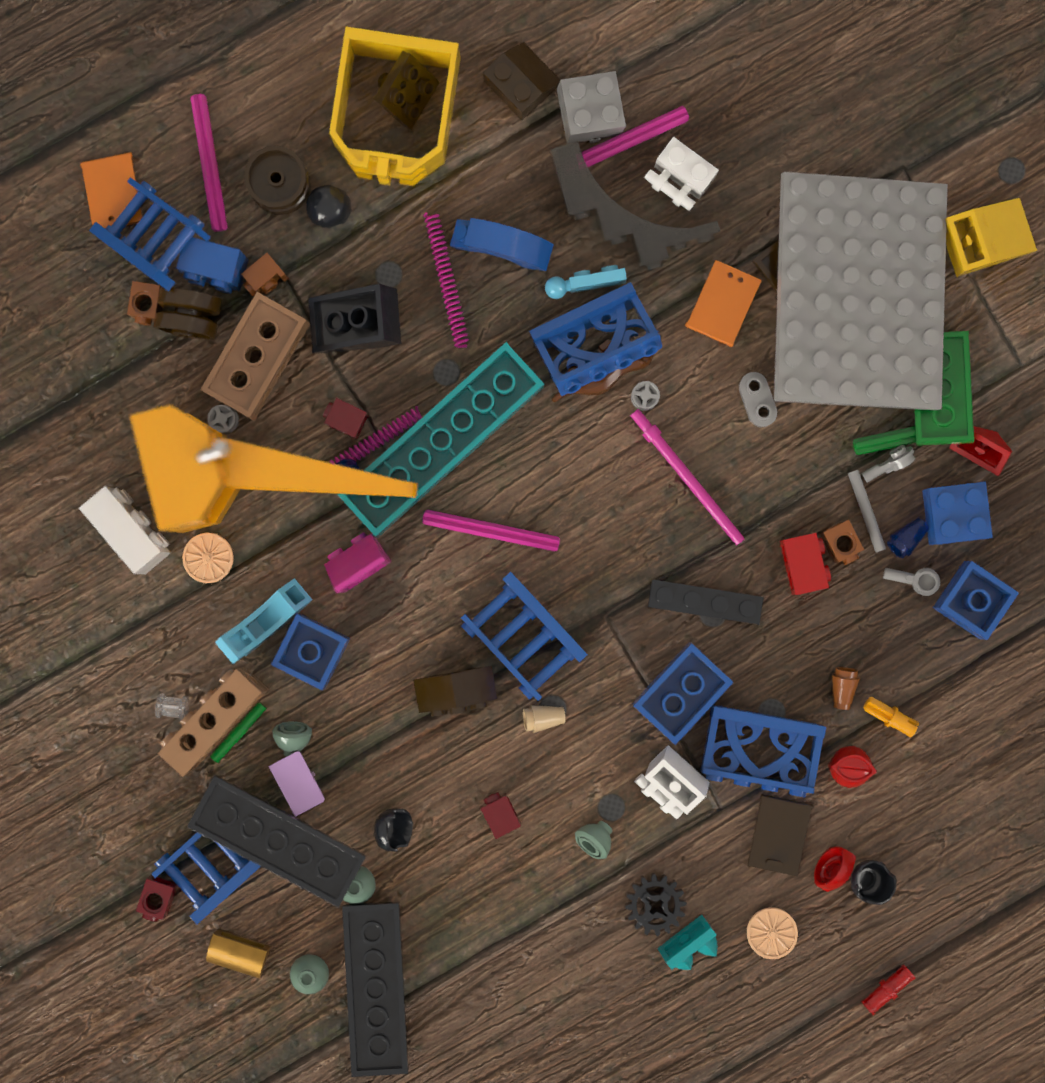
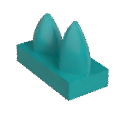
[657,914,718,970]

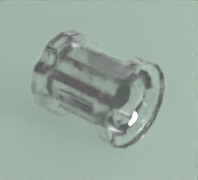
[155,693,189,721]

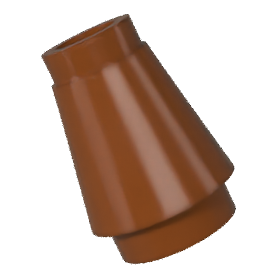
[832,667,860,710]

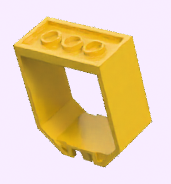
[329,27,461,186]

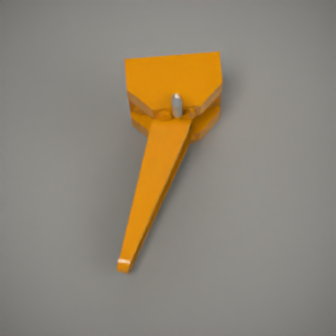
[130,405,418,533]

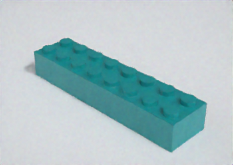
[337,342,544,537]

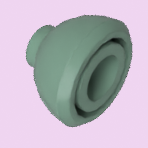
[272,721,312,757]
[575,821,612,859]
[343,866,376,905]
[290,954,329,995]

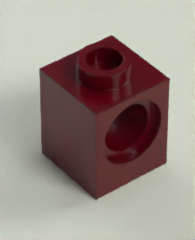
[323,398,369,440]
[480,792,521,839]
[136,875,178,922]

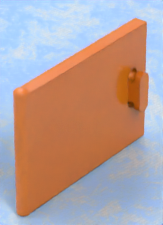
[80,152,143,229]
[685,260,762,347]

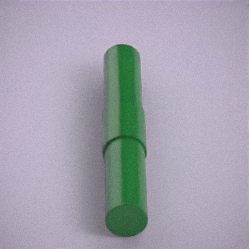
[210,701,267,763]

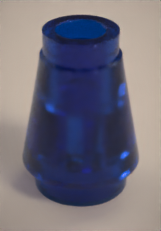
[887,518,929,558]

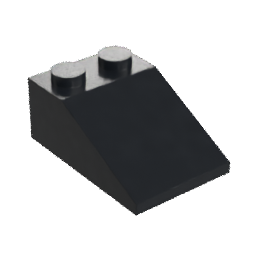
[308,284,401,354]

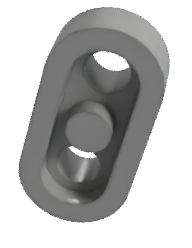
[739,372,777,427]

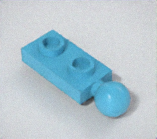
[545,265,627,299]

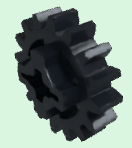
[625,873,687,936]

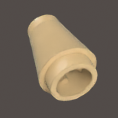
[523,705,565,733]

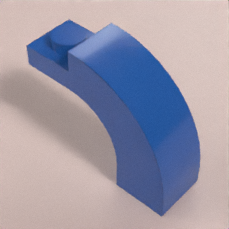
[450,218,554,271]

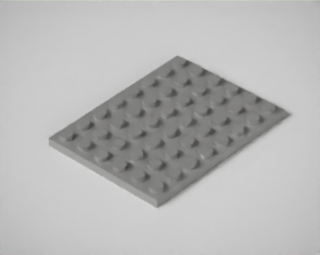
[774,172,948,410]

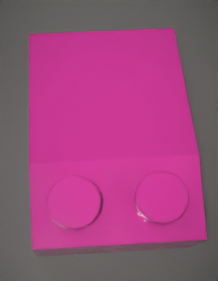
[324,532,392,593]

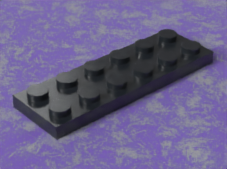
[187,775,366,908]
[342,901,409,1077]

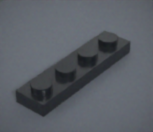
[648,579,763,625]

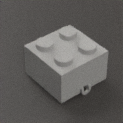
[557,71,626,144]

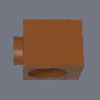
[127,281,163,326]
[819,520,864,565]

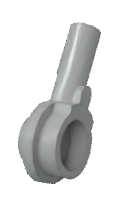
[861,445,915,483]
[883,568,940,596]

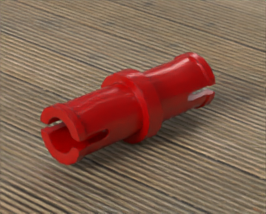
[861,964,916,1016]

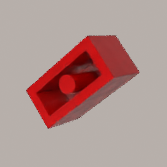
[780,533,831,595]

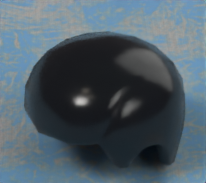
[306,185,352,228]
[373,808,413,852]
[850,860,897,905]

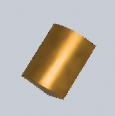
[206,929,271,979]

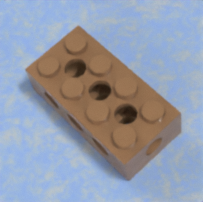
[200,292,310,421]
[158,667,269,777]

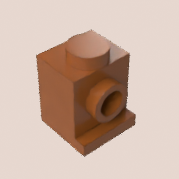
[241,253,289,297]

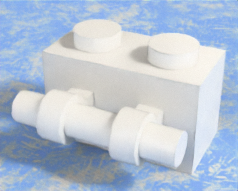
[644,137,719,211]
[634,745,710,819]

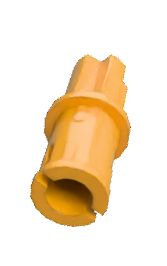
[863,697,919,737]

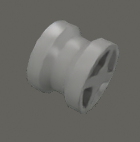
[631,381,660,411]
[207,405,239,434]

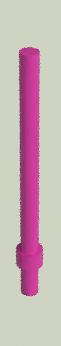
[630,409,745,546]

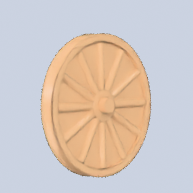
[182,533,234,583]
[747,907,798,959]

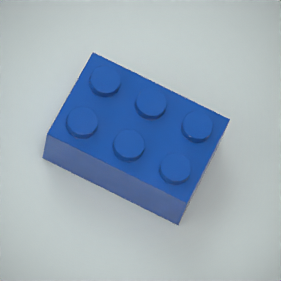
[632,643,733,745]

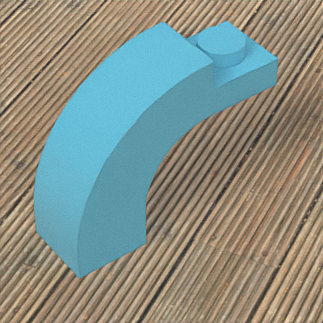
[215,578,312,664]

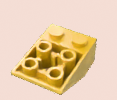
[945,198,1037,277]

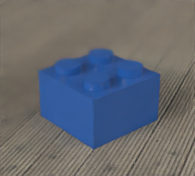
[176,237,248,294]
[922,482,993,545]
[933,561,1019,640]
[271,613,351,690]

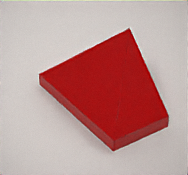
[950,426,1013,476]

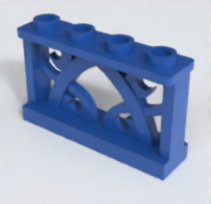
[529,282,663,396]
[700,705,826,797]

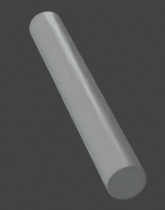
[848,470,886,552]

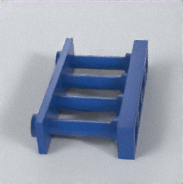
[89,177,211,291]
[461,572,587,701]
[152,832,261,924]

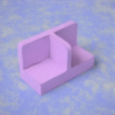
[269,751,325,817]

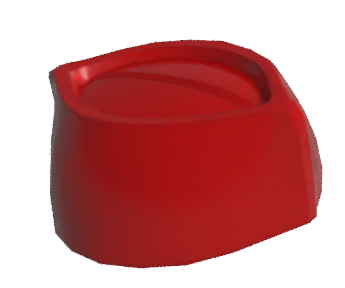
[828,746,877,788]
[814,847,856,892]

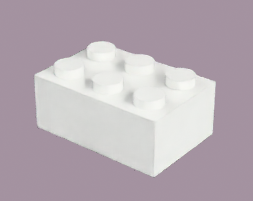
[79,486,171,574]

